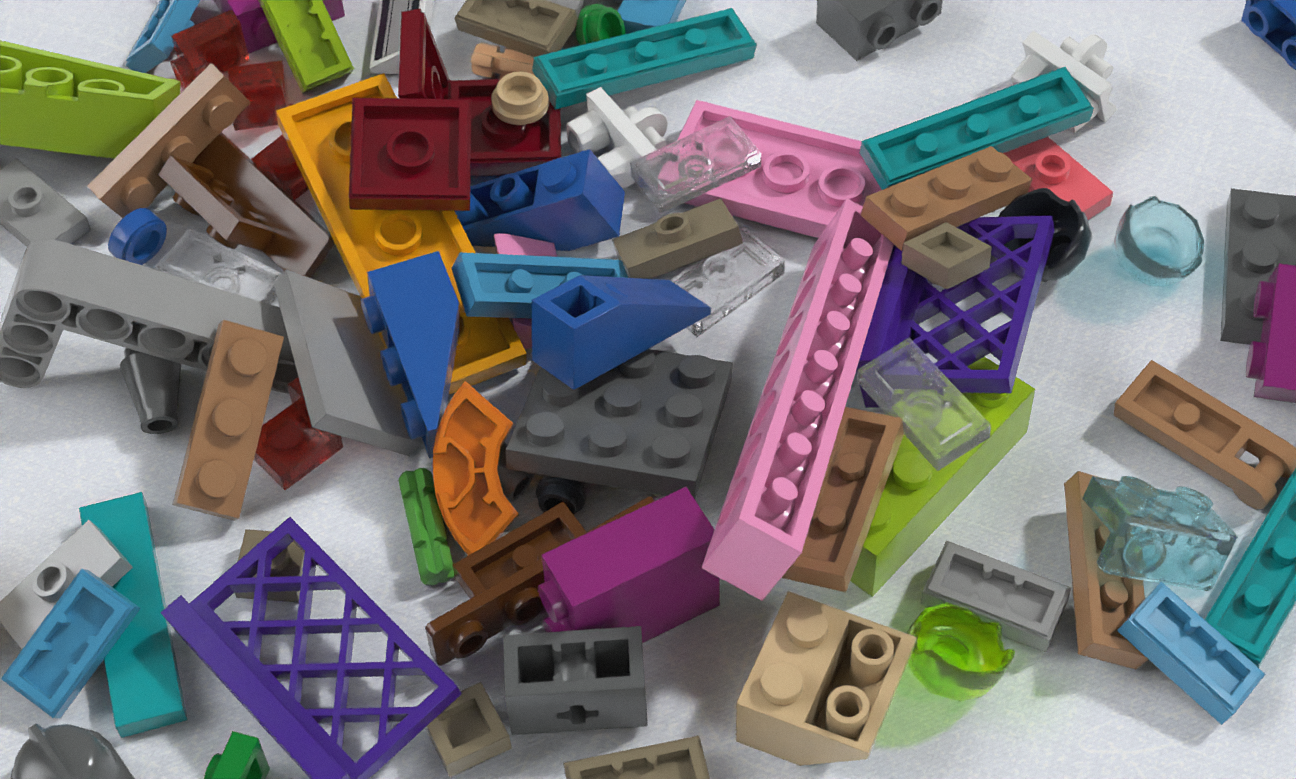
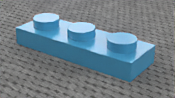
[452,252,628,318]

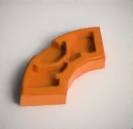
[433,381,519,556]

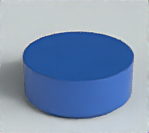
[108,208,167,265]

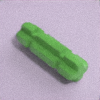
[398,467,454,586]

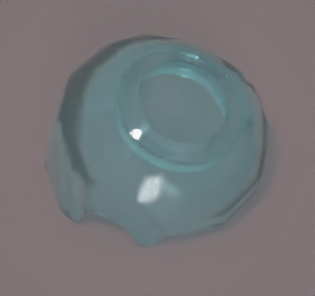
[1113,196,1204,287]

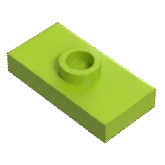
[258,0,354,93]

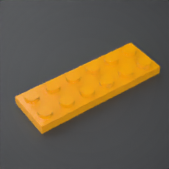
[276,73,527,395]

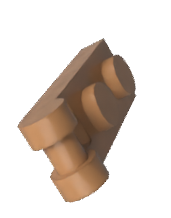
[1114,360,1296,510]

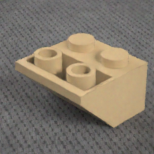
[736,591,917,766]

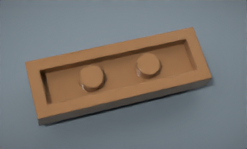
[87,63,251,218]
[860,146,1033,251]
[172,319,284,521]
[781,407,904,592]
[1064,471,1149,669]

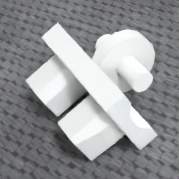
[1011,30,1116,133]
[566,87,668,196]

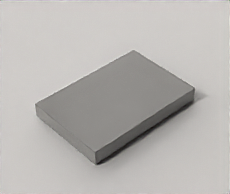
[274,270,423,456]

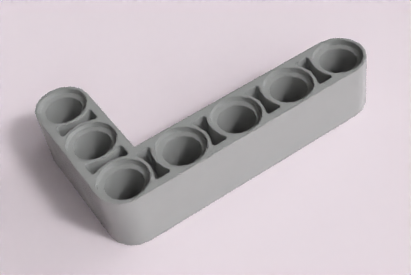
[0,239,302,394]

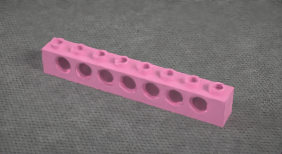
[702,198,894,601]

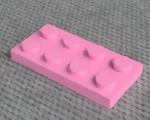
[658,100,881,238]

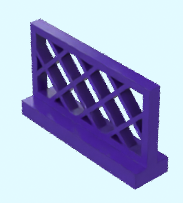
[856,216,1054,408]
[160,517,462,779]

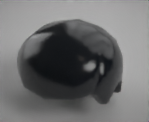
[999,188,1092,282]

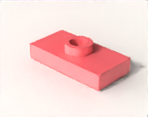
[1003,137,1113,220]

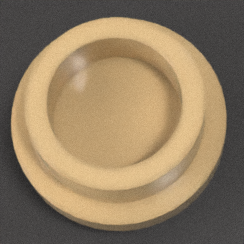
[492,72,549,125]

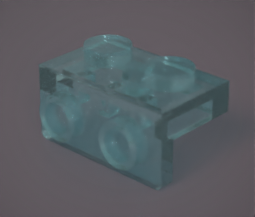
[1082,476,1238,591]

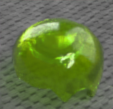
[907,602,1015,701]

